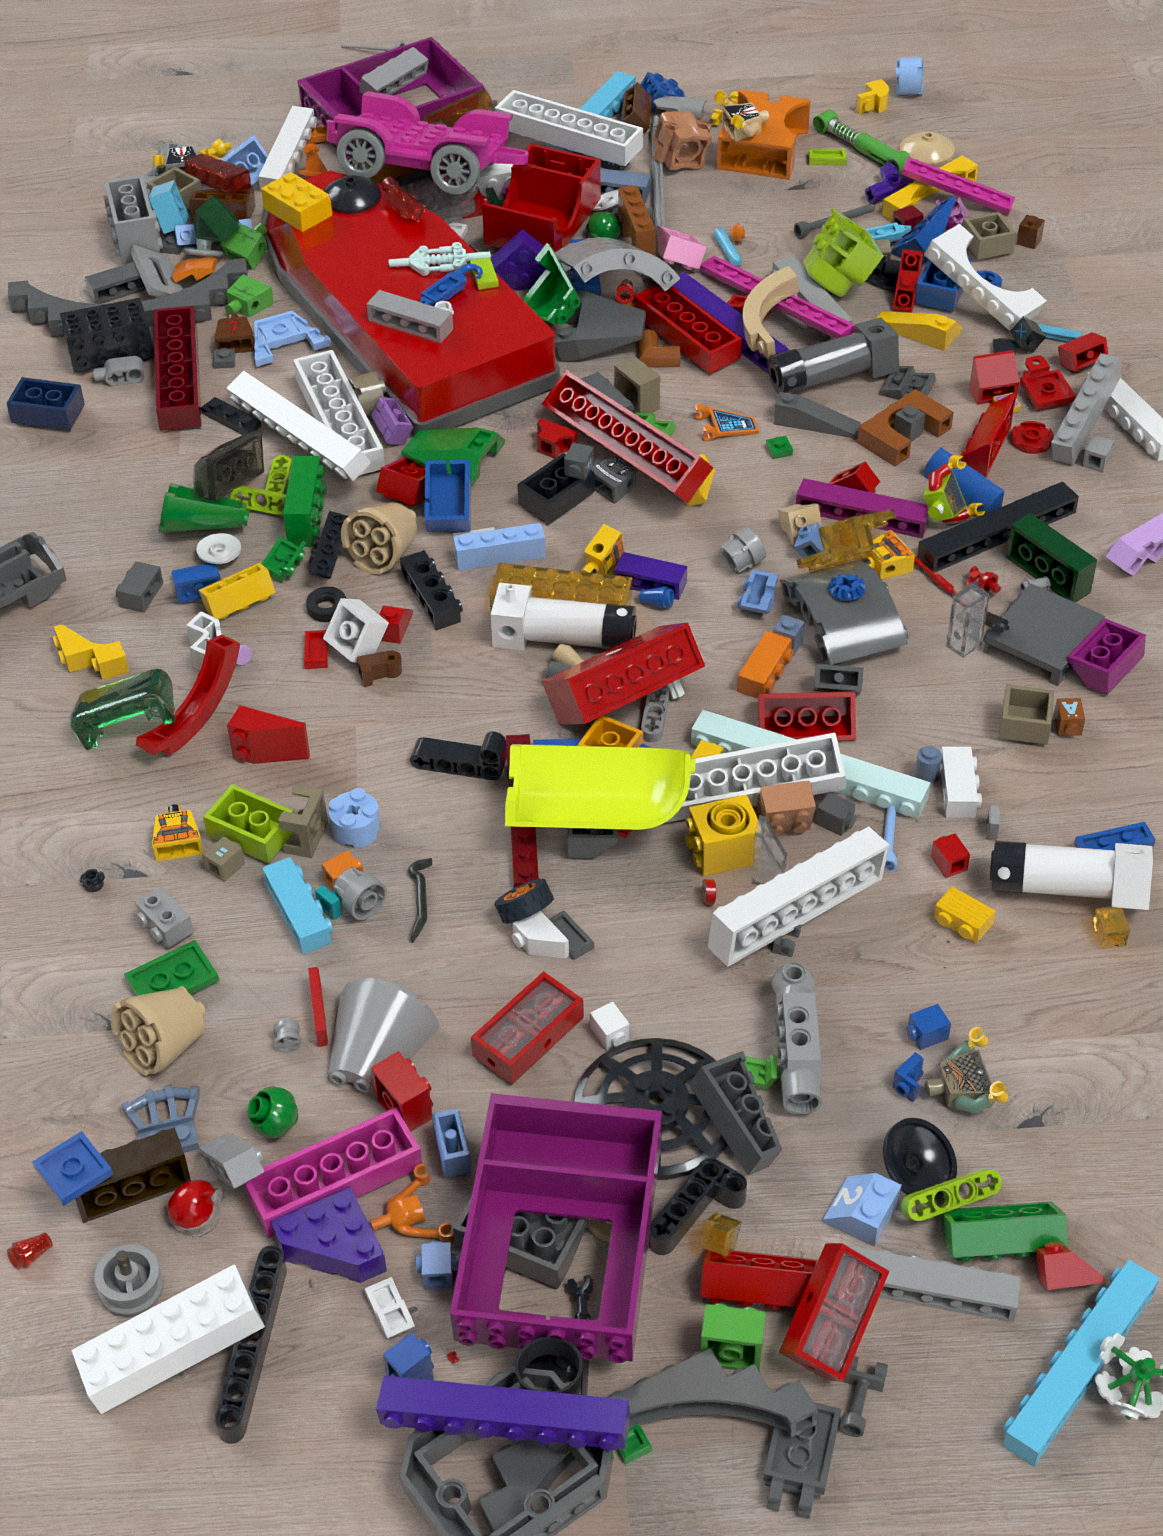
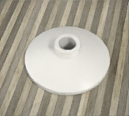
[593,190,618,212]
[196,533,241,564]

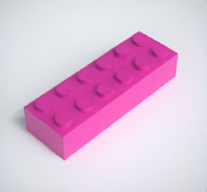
[243,1108,422,1238]

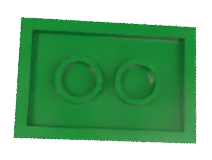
[124,940,219,996]

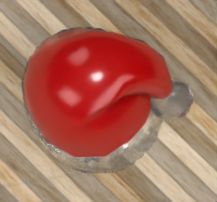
[166,1179,224,1237]

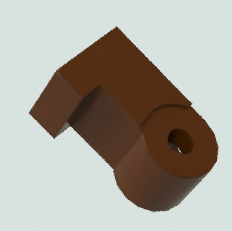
[357,650,402,687]

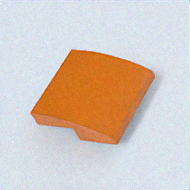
[172,256,217,283]

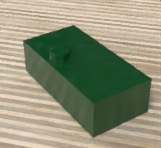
[1006,513,1098,603]

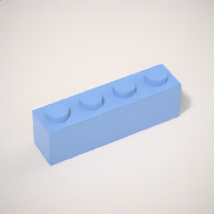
[453,523,546,571]

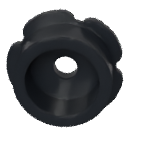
[80,869,105,892]

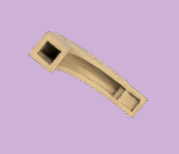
[743,266,799,359]

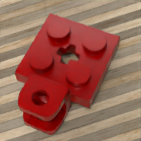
[1019,355,1076,410]

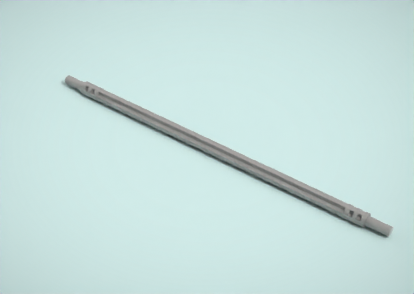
[651,115,667,284]

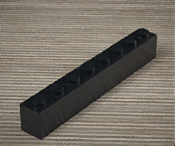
[917,481,1079,572]

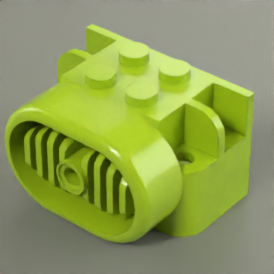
[803,207,884,297]

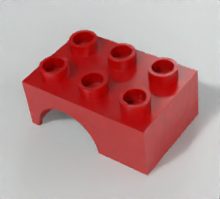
[482,143,601,253]

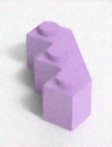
[1105,513,1163,576]

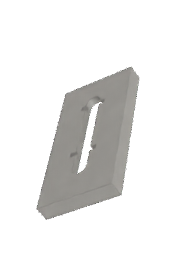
[130,245,183,297]

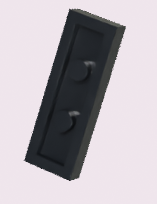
[201,397,262,438]

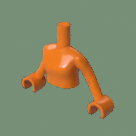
[370,1164,454,1244]

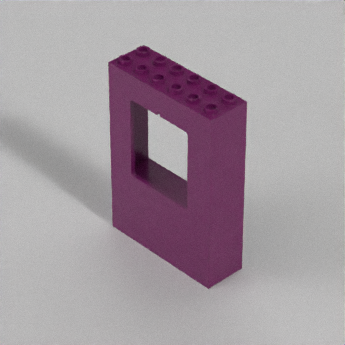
[297,37,485,163]
[450,1093,662,1363]

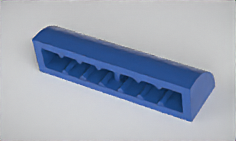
[924,447,1004,514]

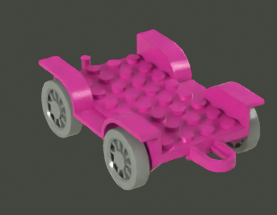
[326,91,529,195]

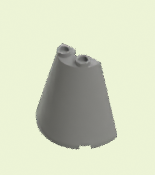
[328,978,439,1094]

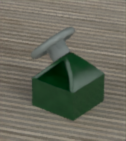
[184,195,242,257]

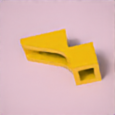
[52,625,129,680]

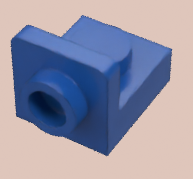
[892,1052,924,1102]

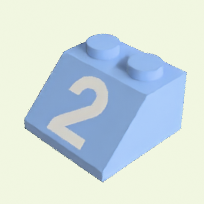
[823,1173,901,1247]

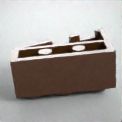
[189,185,256,221]

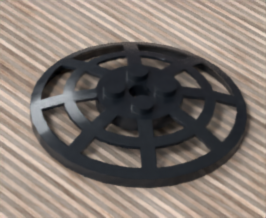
[574,1038,728,1180]

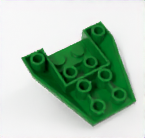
[401,427,505,487]

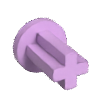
[236,645,253,665]

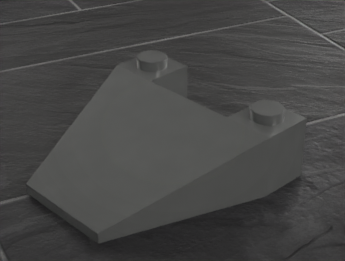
[555,291,646,362]

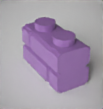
[371,397,413,445]

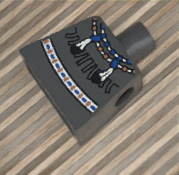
[591,456,638,504]

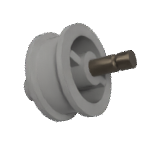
[94,1244,163,1316]

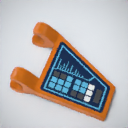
[694,404,759,441]

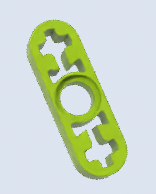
[265,455,292,504]
[230,486,287,515]

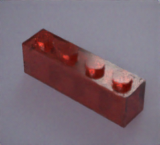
[184,153,252,195]

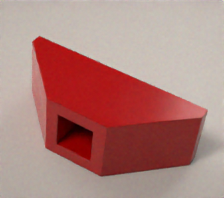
[892,249,923,312]

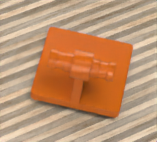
[299,143,347,179]

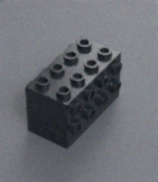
[60,298,155,373]

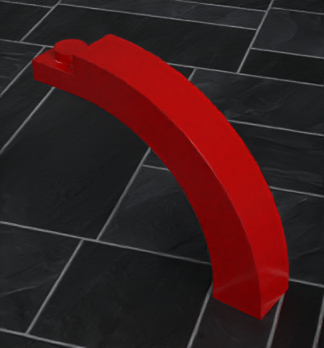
[136,635,240,755]

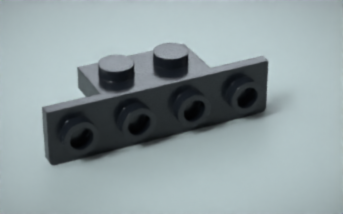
[308,510,349,579]

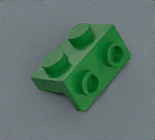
[262,536,306,583]

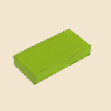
[808,149,847,165]
[470,257,499,290]

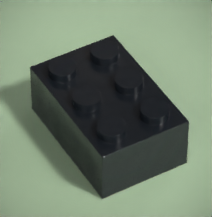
[517,453,595,524]

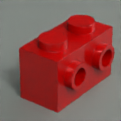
[1058,332,1109,372]

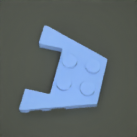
[254,311,331,366]

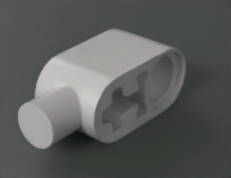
[93,356,145,386]

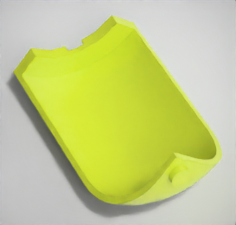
[505,744,695,830]

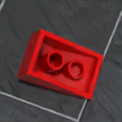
[376,457,425,506]
[227,705,310,764]

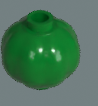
[586,212,621,240]
[247,1086,298,1138]

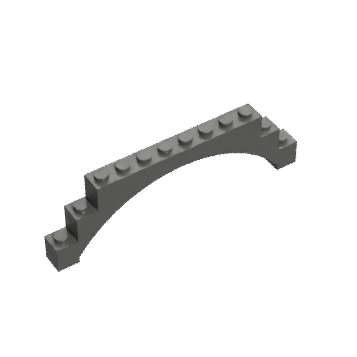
[8,258,248,337]
[479,1348,818,1536]

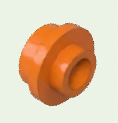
[731,223,745,243]

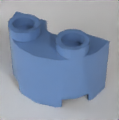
[737,569,778,614]

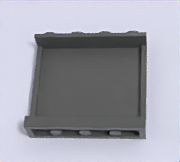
[983,583,1105,686]

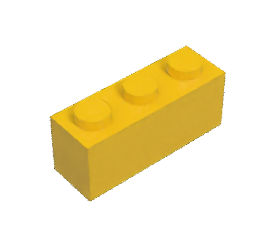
[199,563,276,620]

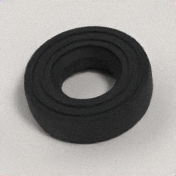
[306,586,346,622]

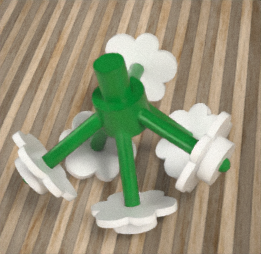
[1095,1333,1163,1420]

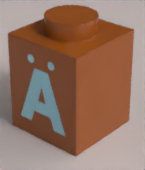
[1054,698,1085,736]

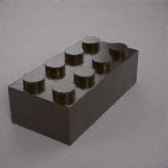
[75,1127,191,1223]

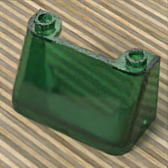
[70,669,176,750]

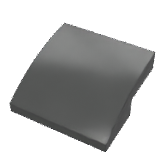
[881,366,936,400]

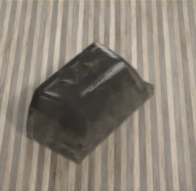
[193,430,264,501]

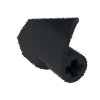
[866,256,901,291]

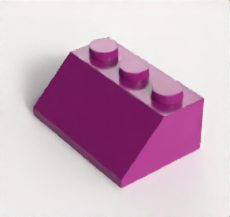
[1067,618,1146,695]

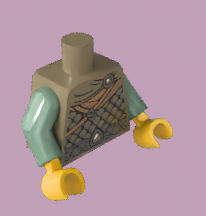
[925,1027,1008,1114]

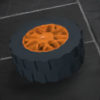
[494,879,554,924]

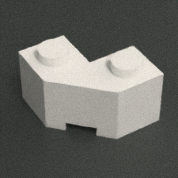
[186,612,222,670]

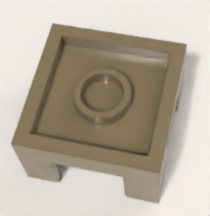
[278,784,328,858]

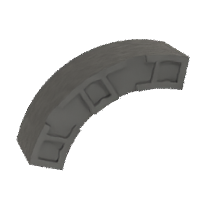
[780,560,908,665]

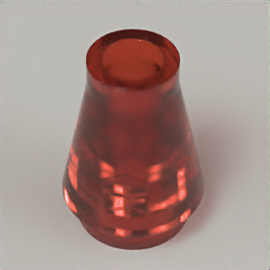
[7,1232,53,1270]

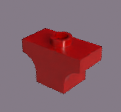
[537,418,578,459]

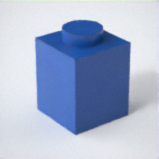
[906,1004,951,1050]

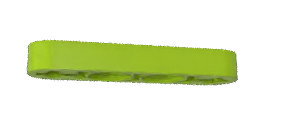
[901,1169,1002,1221]

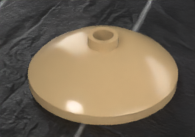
[899,131,955,166]

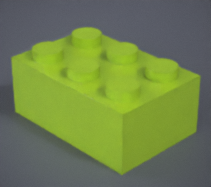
[203,784,295,863]

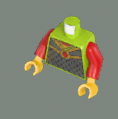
[924,455,985,525]

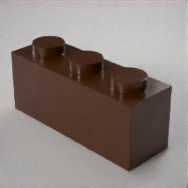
[621,82,652,133]

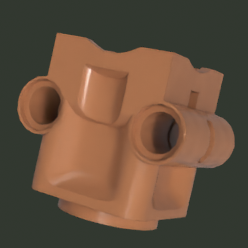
[652,111,712,170]

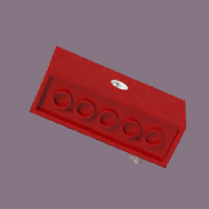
[541,622,705,725]

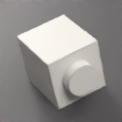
[590,1002,630,1051]

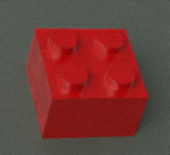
[371,1051,433,1132]

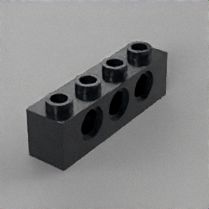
[400,550,463,630]

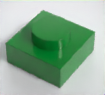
[766,436,793,459]

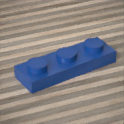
[1074,822,1156,850]

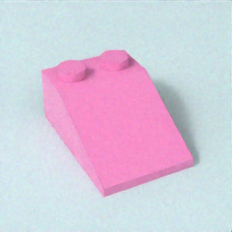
[657,225,707,270]

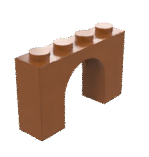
[618,185,655,256]
[857,389,954,467]

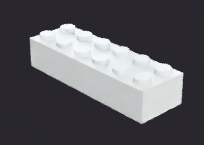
[72,1264,265,1414]

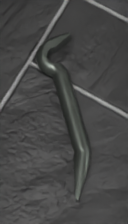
[408,858,432,943]

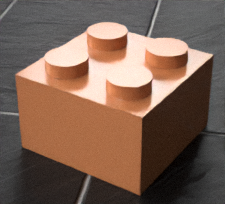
[756,780,816,837]

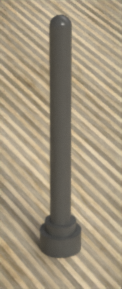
[794,204,875,238]

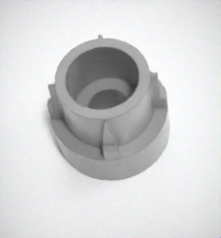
[720,526,766,573]
[333,867,387,920]

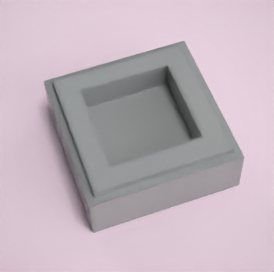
[986,805,1000,841]

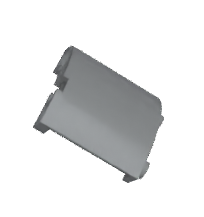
[556,237,681,291]

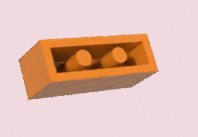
[737,630,794,698]

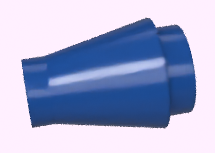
[639,586,674,609]

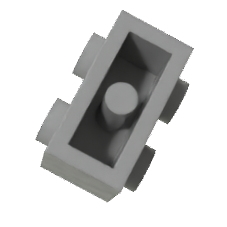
[135,887,194,949]

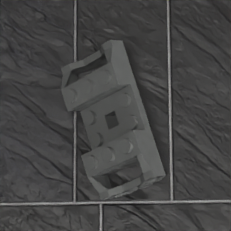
[0,532,67,608]

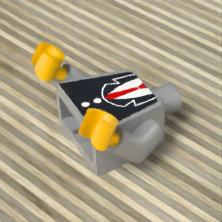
[153,144,212,175]

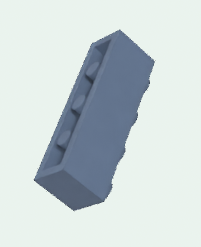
[600,168,651,203]

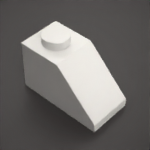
[512,911,569,959]

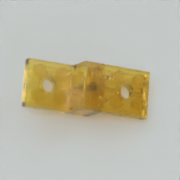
[796,509,896,571]

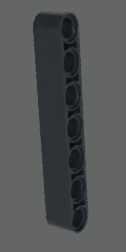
[215,1245,287,1444]

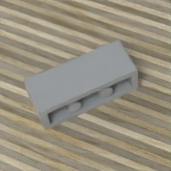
[199,1132,264,1189]

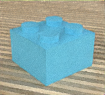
[149,180,189,234]

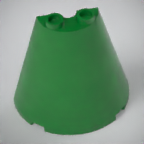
[522,243,580,325]
[159,483,250,533]

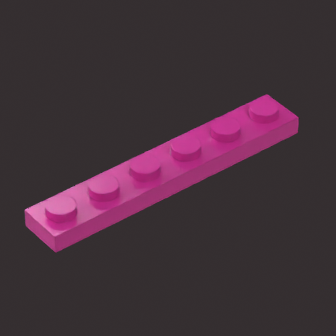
[901,157,1015,215]

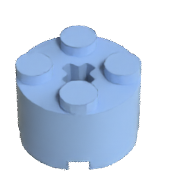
[896,57,924,95]
[329,788,381,848]

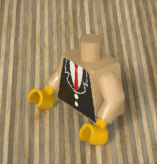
[714,90,769,141]

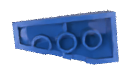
[891,196,956,262]

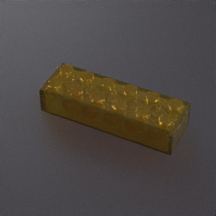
[490,563,632,611]

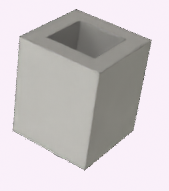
[1083,435,1114,472]

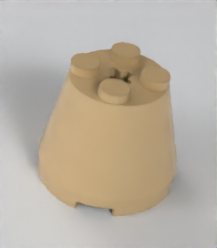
[341,502,417,574]
[111,986,206,1076]

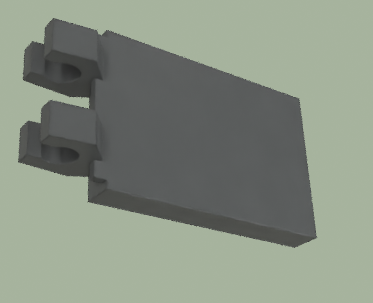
[763,1402,841,1519]

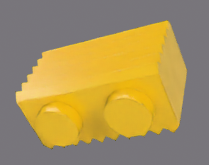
[934,886,996,943]

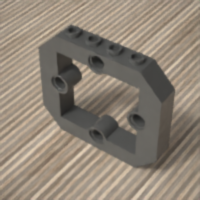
[399,1367,614,1536]

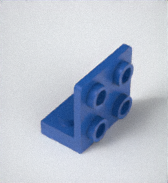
[640,72,685,110]
[171,563,221,603]

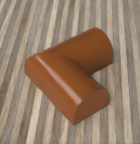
[638,330,680,367]

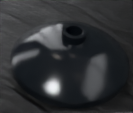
[323,175,381,214]
[883,1118,957,1200]

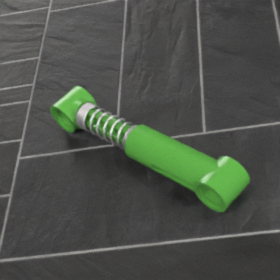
[813,109,911,174]

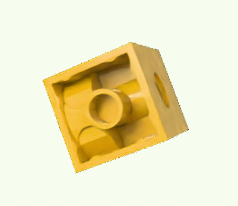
[685,794,763,877]

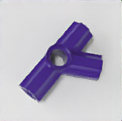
[865,163,917,204]

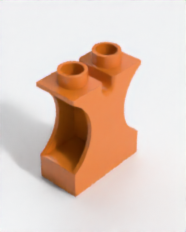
[717,89,811,180]

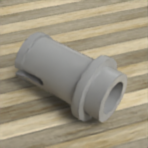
[1019,577,1050,591]

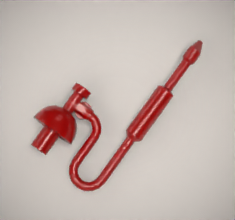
[914,556,1001,607]

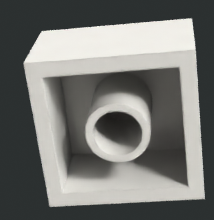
[323,598,389,662]

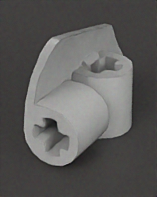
[653,96,708,120]

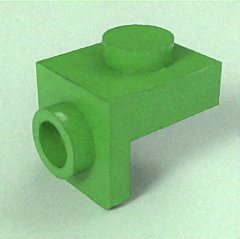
[744,1054,780,1091]

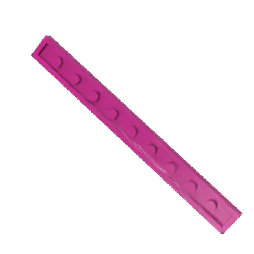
[700,256,855,339]

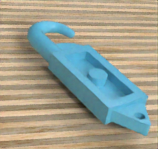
[865,222,912,243]

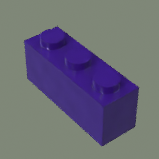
[615,552,688,600]

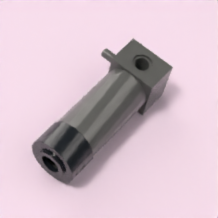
[768,317,899,395]

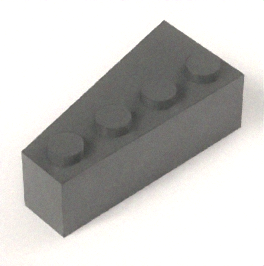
[689,1051,782,1175]

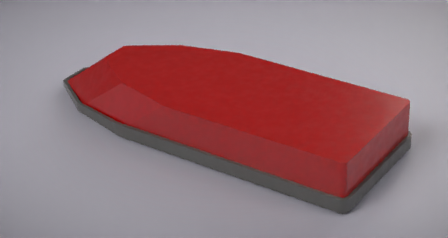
[262,170,560,435]

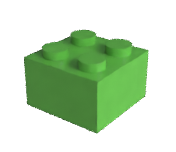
[701,1303,766,1372]

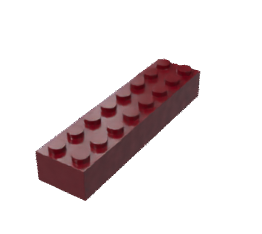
[153,306,202,431]

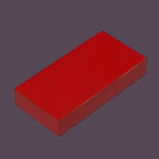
[304,630,328,669]

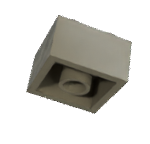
[963,211,1016,260]

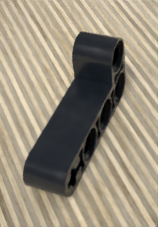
[410,731,507,780]
[649,1158,747,1255]

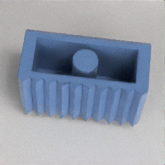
[432,1109,471,1178]

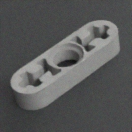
[641,686,669,743]

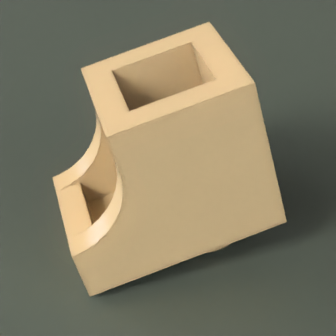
[778,504,822,545]

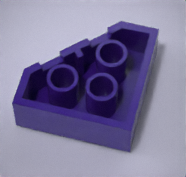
[491,229,546,290]
[270,1187,387,1283]

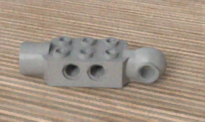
[771,962,822,1114]

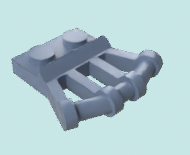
[121,1085,200,1153]

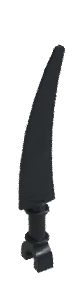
[568,1275,593,1395]

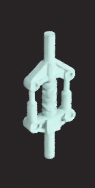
[389,242,491,276]

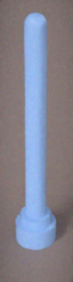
[884,805,897,872]

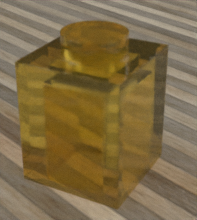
[1092,907,1130,949]
[700,1212,742,1256]

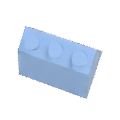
[208,135,268,191]

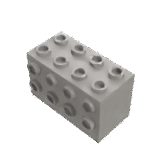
[103,175,163,264]

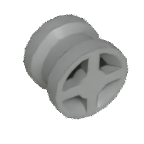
[273,1019,301,1052]

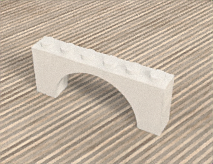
[924,224,1047,331]

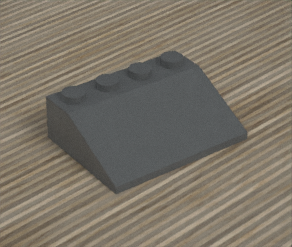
[453,1196,589,1289]

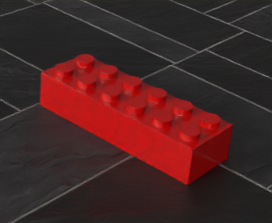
[634,284,742,374]

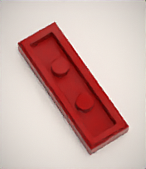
[308,967,328,1047]

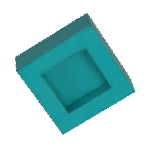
[315,885,342,920]

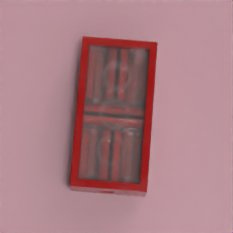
[471,971,584,1085]
[778,1243,890,1382]

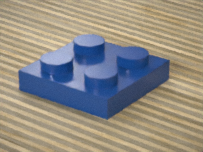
[32,1131,113,1206]

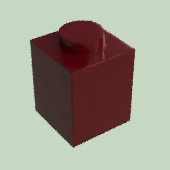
[892,205,924,237]

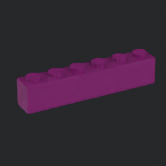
[796,478,930,539]

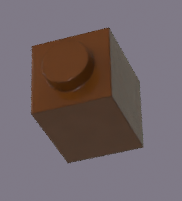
[1017,215,1045,250]

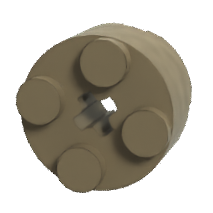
[348,371,386,416]

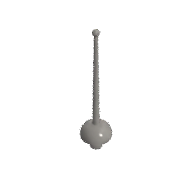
[342,41,405,51]

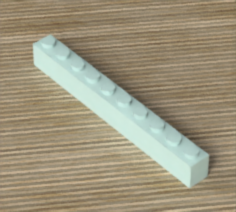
[691,710,931,819]

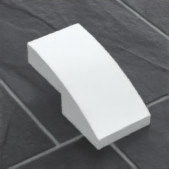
[365,1277,415,1339]

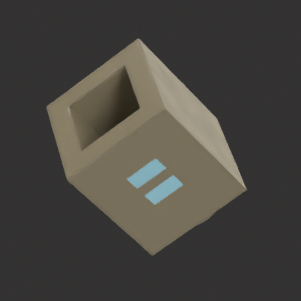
[203,836,245,882]

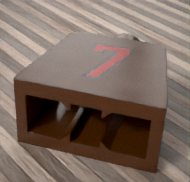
[215,314,255,354]

